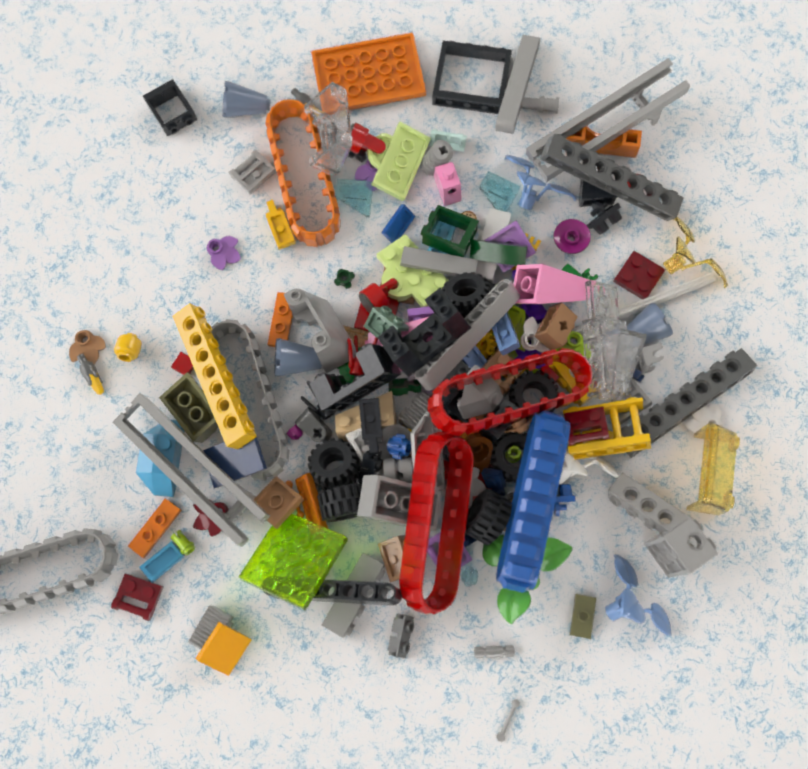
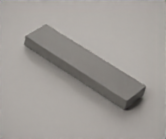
[400,246,478,276]

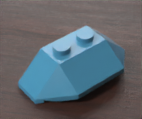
[136,420,185,497]

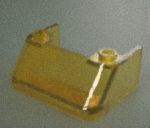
[686,423,740,515]

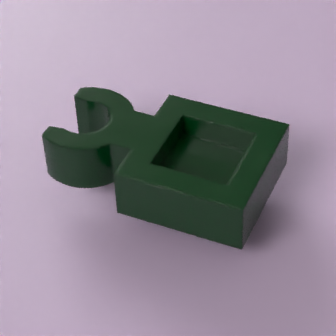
[388,378,422,396]

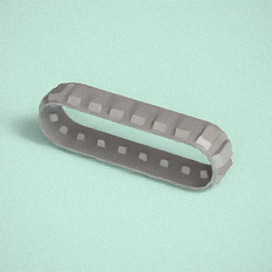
[212,319,290,481]
[0,528,118,614]

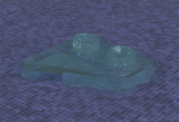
[479,171,520,212]
[335,179,373,217]

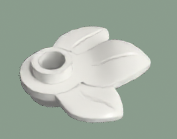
[520,317,549,353]
[684,403,723,435]

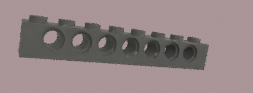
[540,134,684,221]
[621,348,757,458]

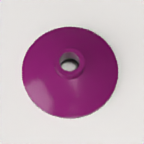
[553,219,591,254]

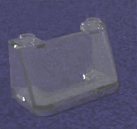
[304,82,353,176]

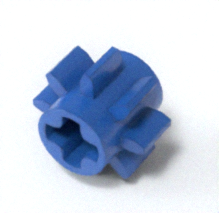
[387,434,411,460]

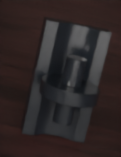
[587,202,622,235]

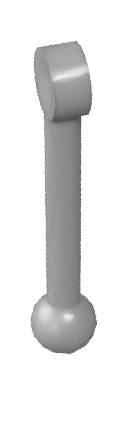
[496,699,520,742]

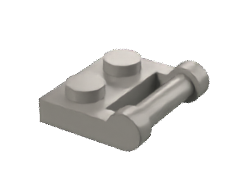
[229,149,276,194]

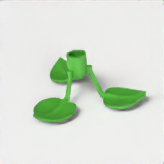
[482,534,573,624]

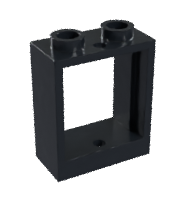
[142,79,198,137]

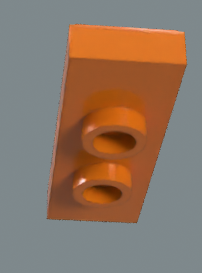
[267,292,293,347]
[295,473,328,536]
[128,498,182,558]

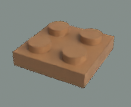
[254,476,304,529]

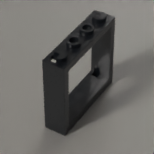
[432,40,512,114]

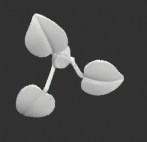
[559,441,619,484]

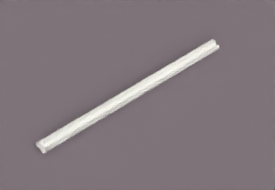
[571,272,716,340]

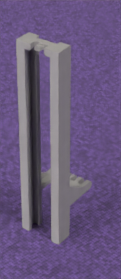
[526,58,690,182]
[113,393,270,547]

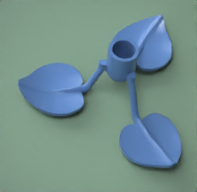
[504,155,577,210]
[605,554,672,636]

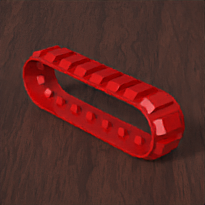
[428,348,592,436]
[399,432,473,615]

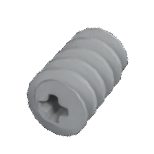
[421,140,453,176]

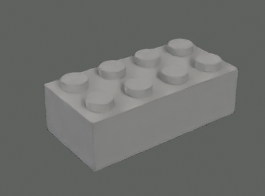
[357,475,442,531]

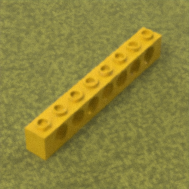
[172,303,257,449]

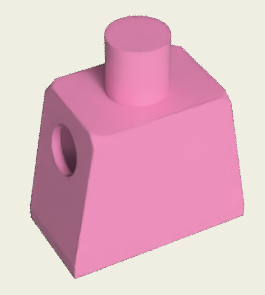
[434,162,461,206]

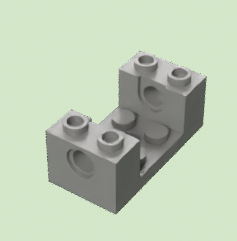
[644,517,718,578]

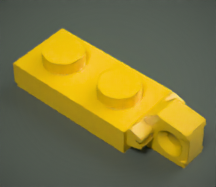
[266,200,296,250]

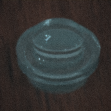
[461,566,478,587]

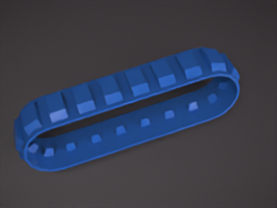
[496,411,570,593]

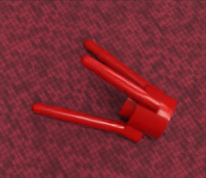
[347,335,378,376]

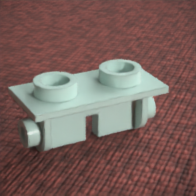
[429,129,467,152]

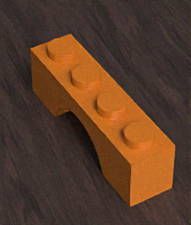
[567,125,642,158]

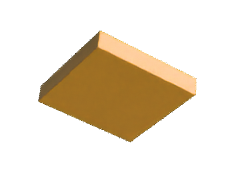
[195,622,251,676]

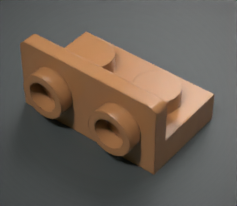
[378,535,405,582]

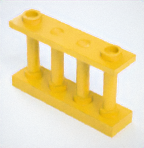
[563,397,651,460]

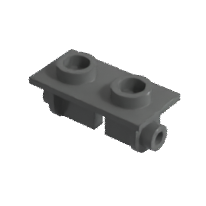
[387,613,414,658]

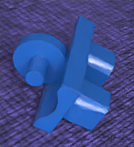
[553,484,576,517]

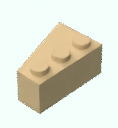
[335,391,397,442]

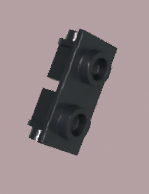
[358,450,383,484]

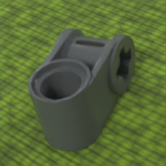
[295,407,332,442]

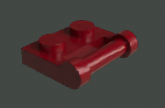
[564,406,610,446]
[111,573,164,621]

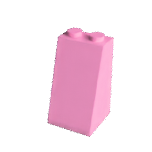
[513,264,594,304]

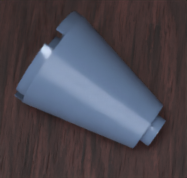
[222,81,270,118]
[616,303,673,351]
[274,338,322,376]

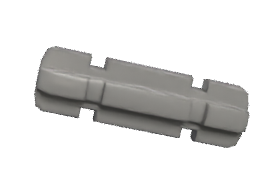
[474,645,515,658]

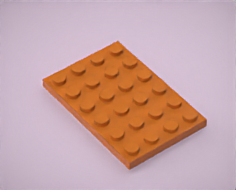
[311,32,426,115]

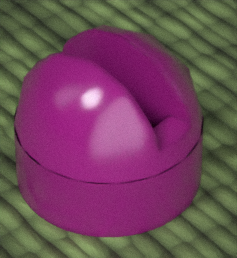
[286,424,303,440]

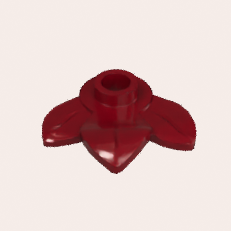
[193,500,229,537]

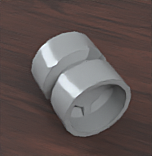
[383,457,412,483]

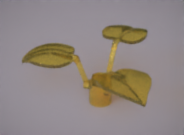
[663,217,728,288]

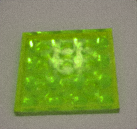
[238,514,348,611]

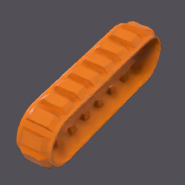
[265,99,341,247]

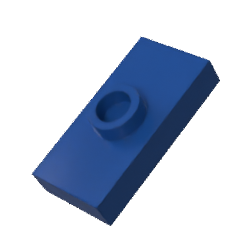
[381,204,416,243]

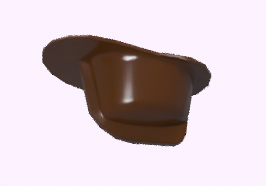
[464,432,493,474]

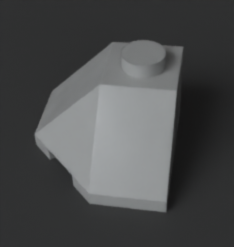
[457,365,503,419]

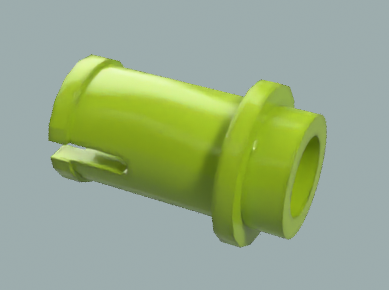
[505,446,521,463]
[171,530,195,556]

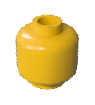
[114,333,142,362]

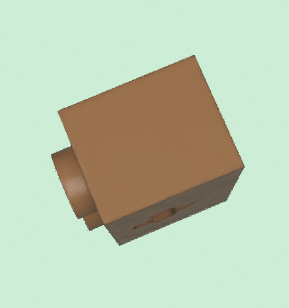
[534,302,578,350]

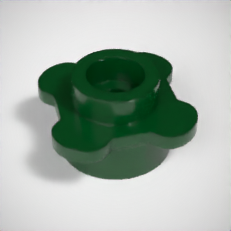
[334,269,355,289]

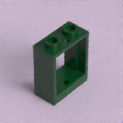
[420,205,479,257]

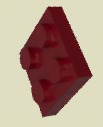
[613,251,666,299]

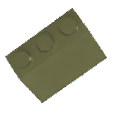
[159,372,218,443]

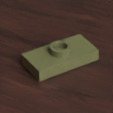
[569,594,596,639]

